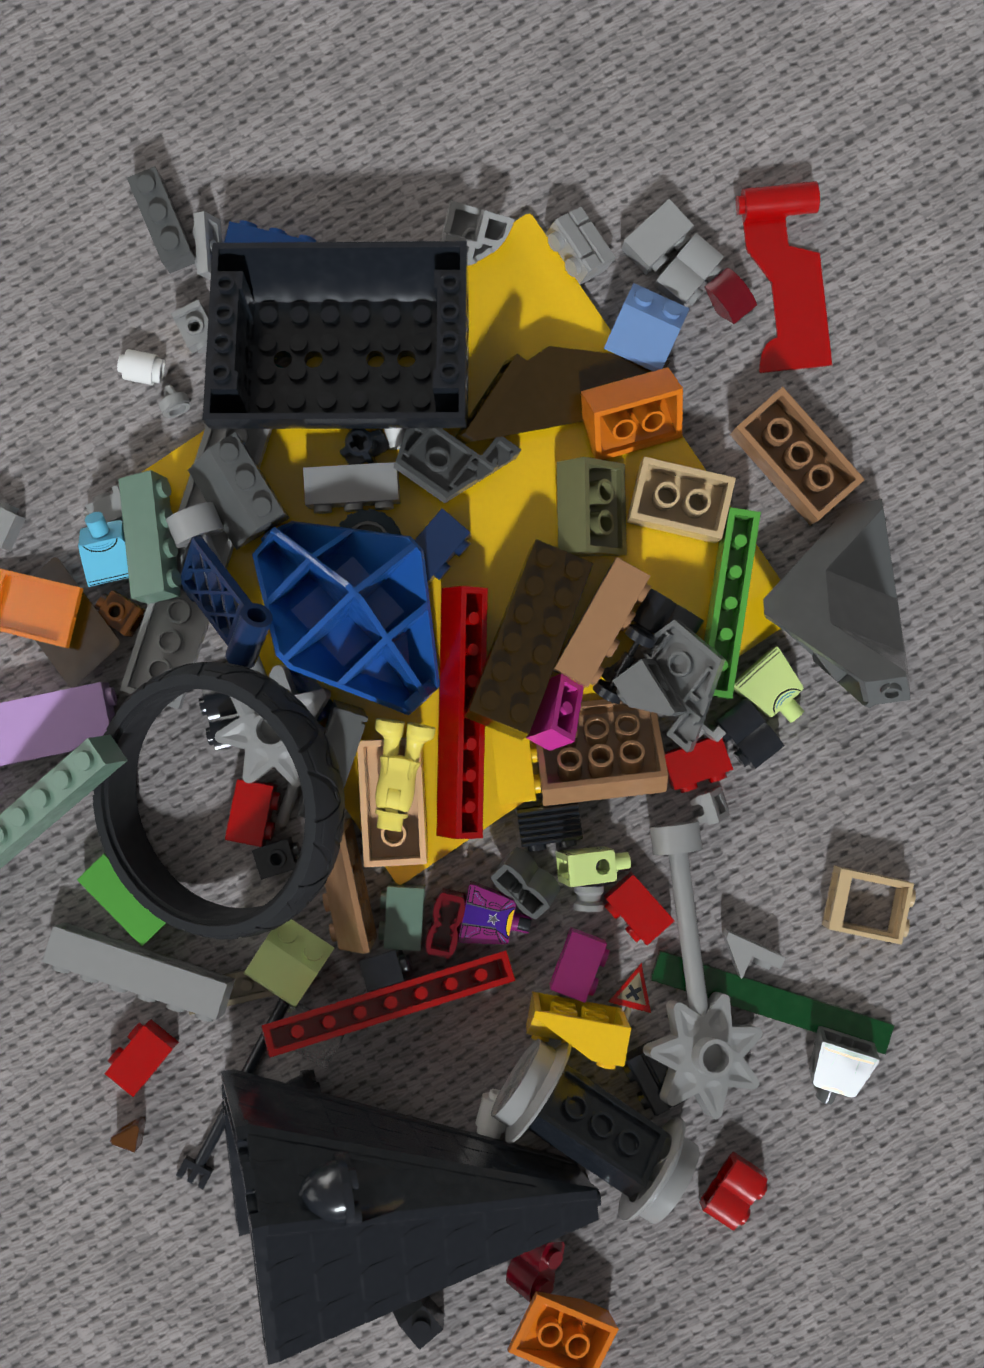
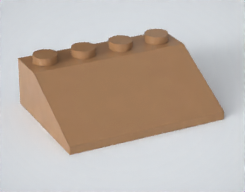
[535,699,668,806]
[322,818,377,954]

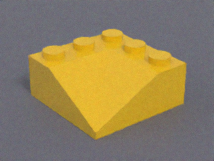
[526,991,631,1069]

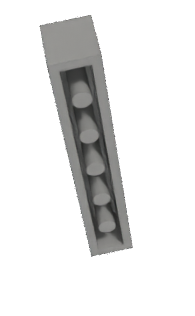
[42,922,235,1022]

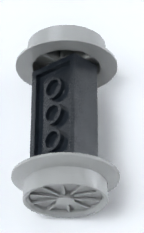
[491,1039,699,1224]

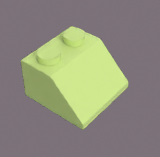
[244,919,334,1007]

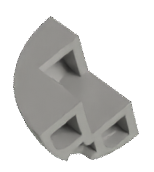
[441,200,515,266]

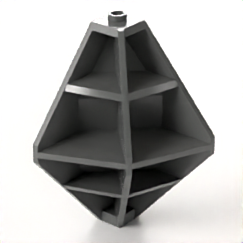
[763,499,911,708]

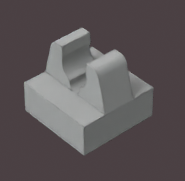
[690,786,730,825]

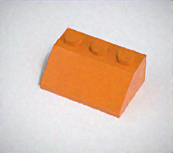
[581,367,683,460]

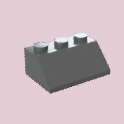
[188,432,289,550]

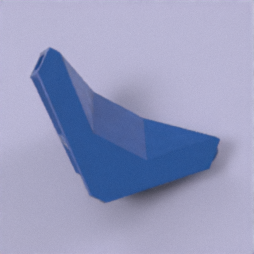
[252,521,440,715]

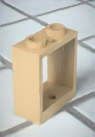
[822,865,916,945]

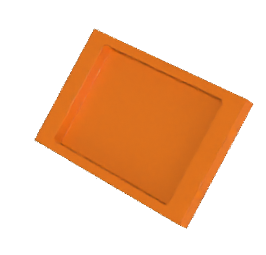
[0,568,84,648]

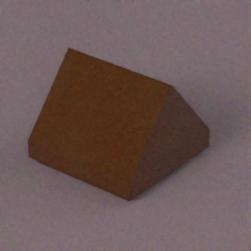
[110,1116,146,1153]

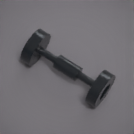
[593,624,657,704]

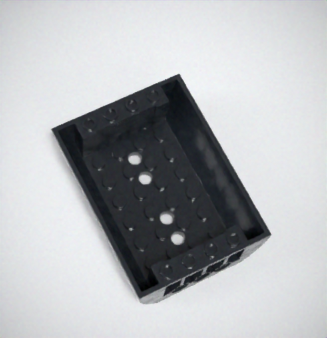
[202,241,469,429]

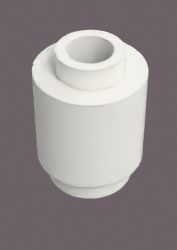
[117,349,165,385]
[475,1089,506,1139]

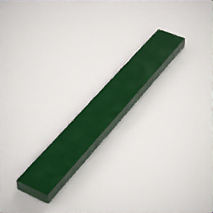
[650,950,895,1055]

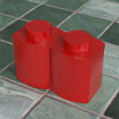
[699,1151,768,1231]

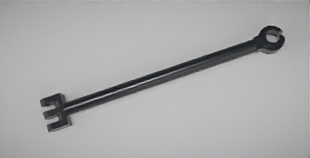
[176,998,290,1190]

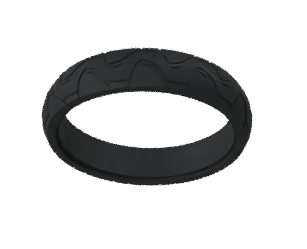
[93,662,345,940]

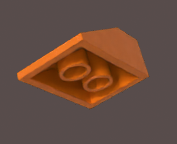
[507,1291,619,1368]

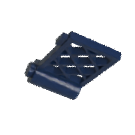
[181,535,273,669]

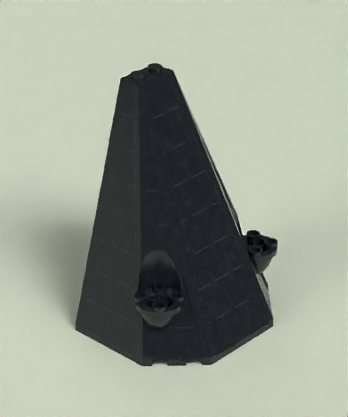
[221,1069,601,1365]

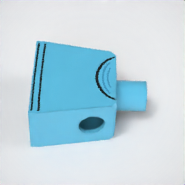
[78,512,129,587]

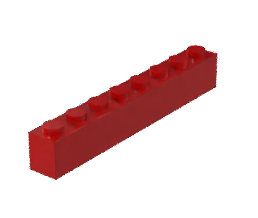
[436,586,488,839]
[261,950,515,1058]

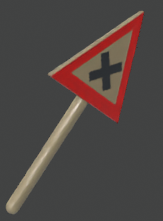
[608,963,651,1021]

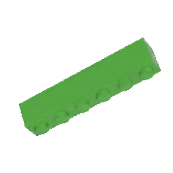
[704,507,761,699]

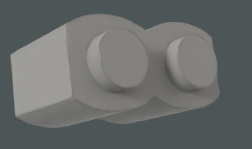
[654,233,724,306]

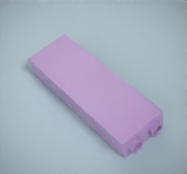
[0,682,117,767]

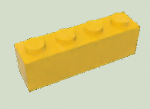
[490,728,541,805]

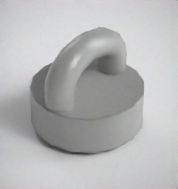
[158,385,191,418]

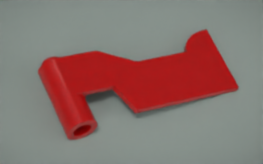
[736,181,832,373]

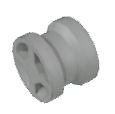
[573,884,604,912]

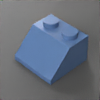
[604,283,690,371]

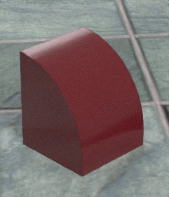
[704,268,757,324]

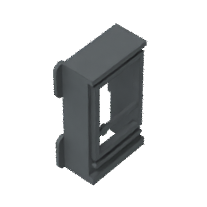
[298,699,368,818]

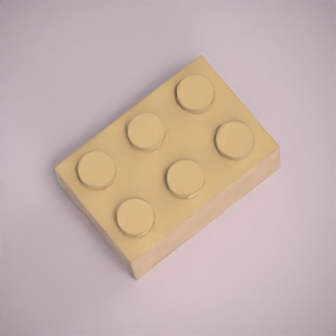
[626,457,736,543]

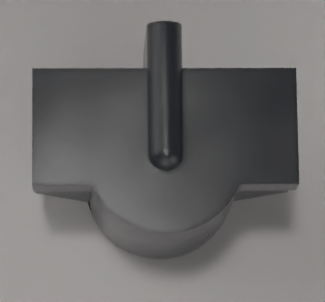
[339,429,390,465]

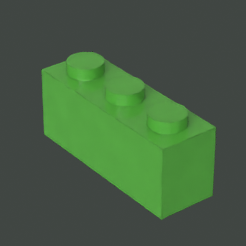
[77,853,167,946]

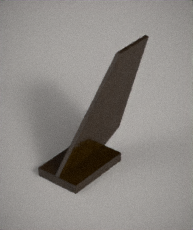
[455,346,671,444]

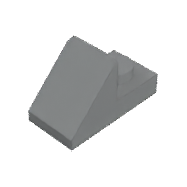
[722,928,785,978]

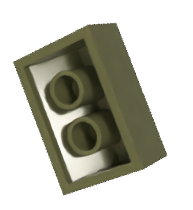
[556,457,627,557]

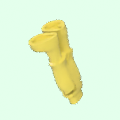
[375,718,436,832]

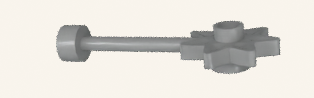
[166,502,331,787]
[643,821,763,1119]

